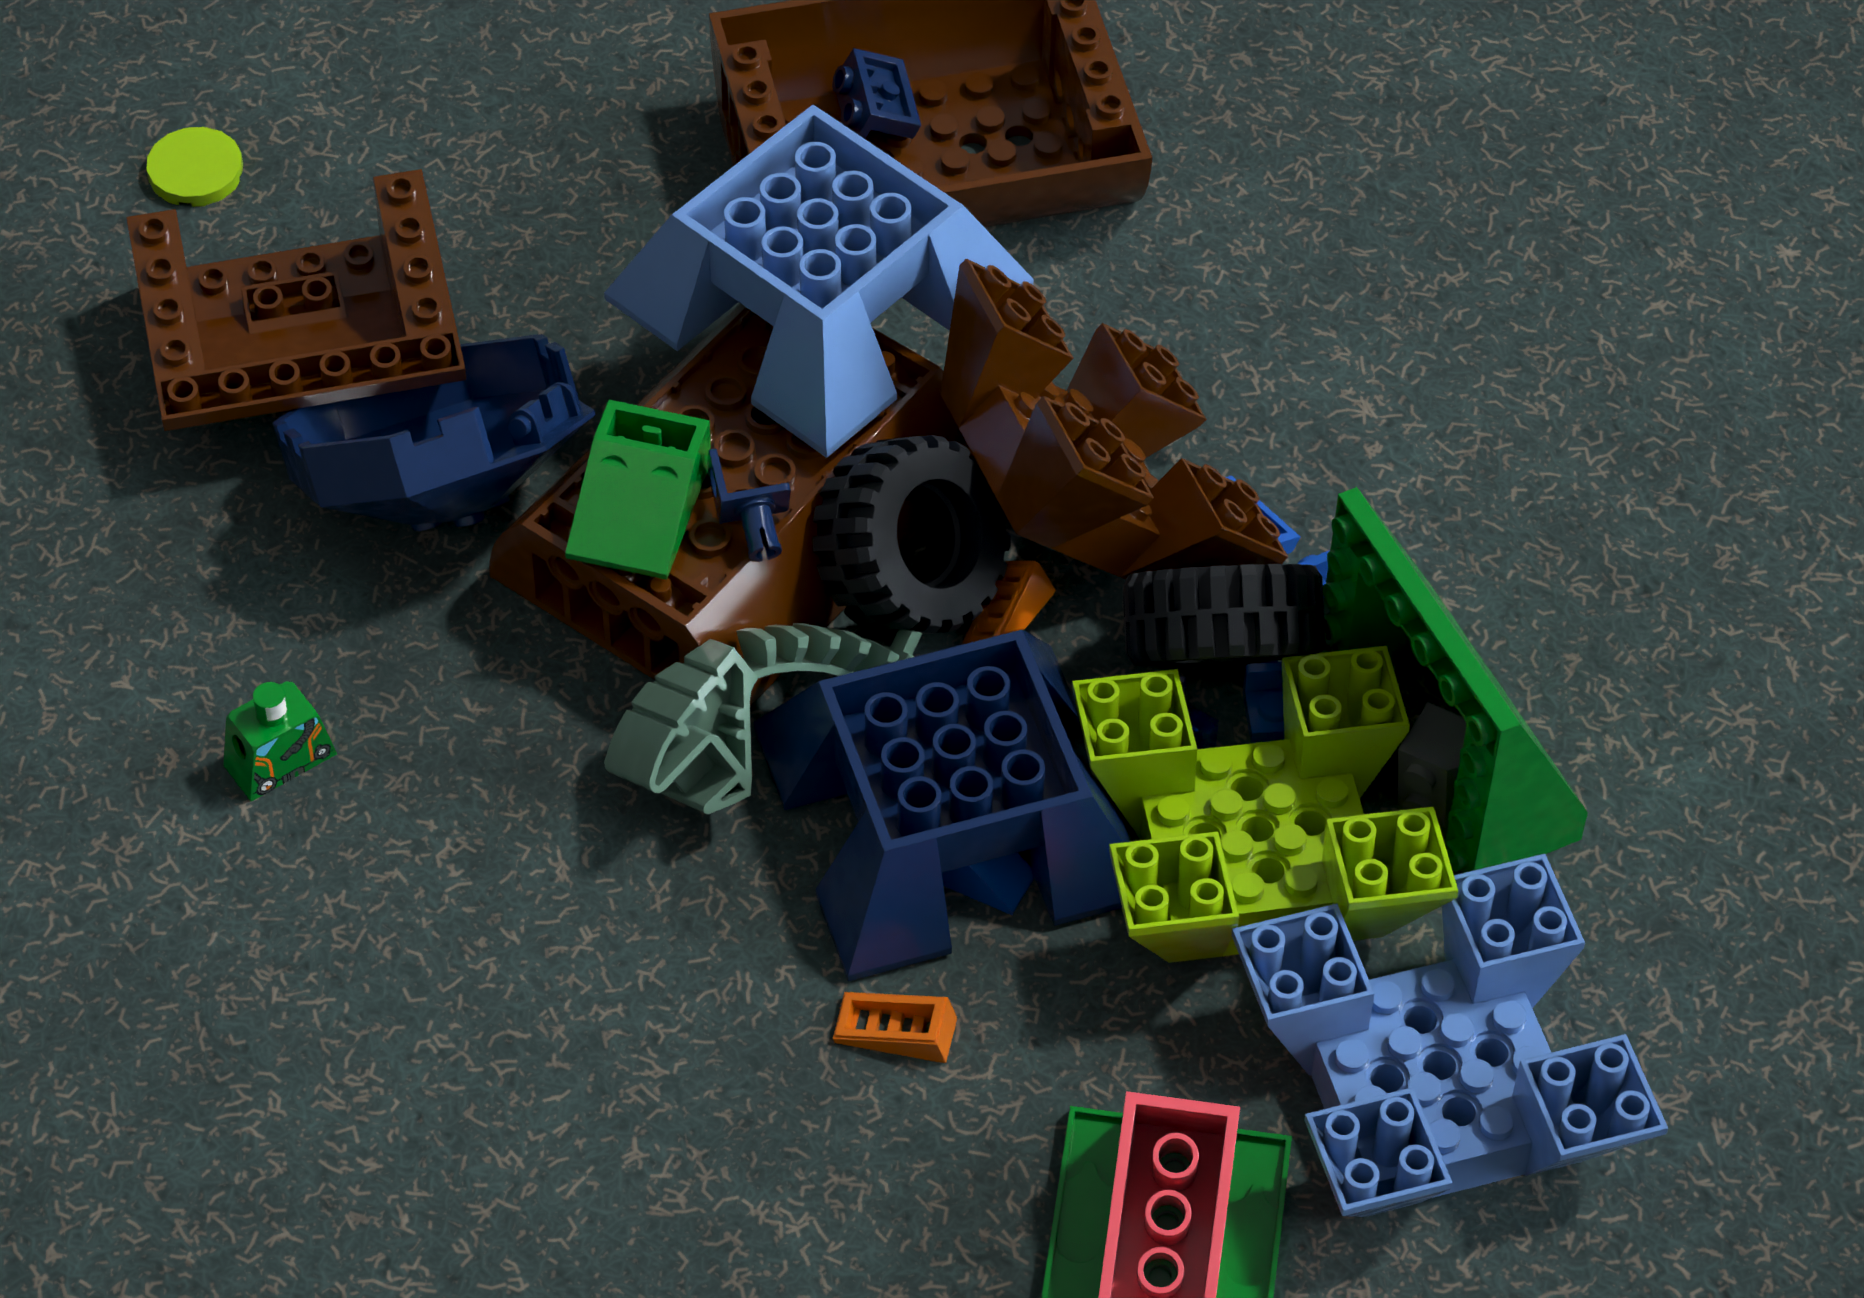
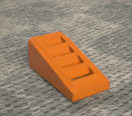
[961,561,1056,645]
[833,992,957,1063]

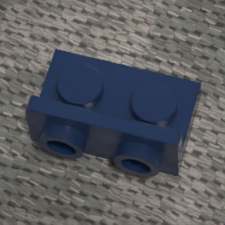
[832,48,921,139]

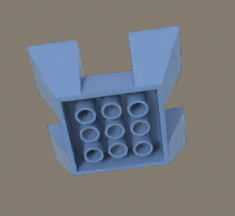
[604,105,1033,458]
[1232,854,1668,1217]

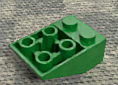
[565,400,711,580]

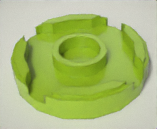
[147,127,243,207]

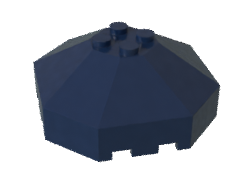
[272,334,596,531]

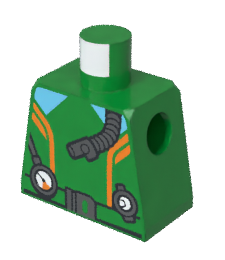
[223,681,337,802]

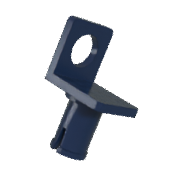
[707,448,791,562]

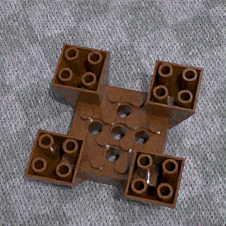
[940,259,1288,580]

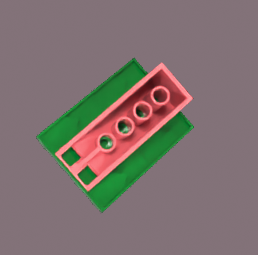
[1041,1091,1292,1298]

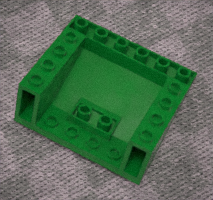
[1322,487,1588,873]

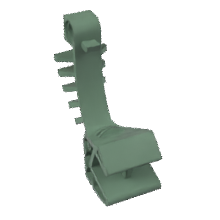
[604,623,922,814]

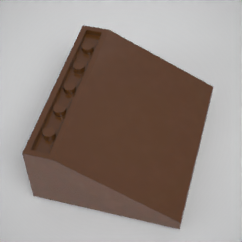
[126,169,466,431]

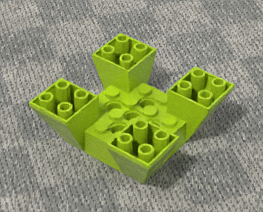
[1072,646,1458,963]

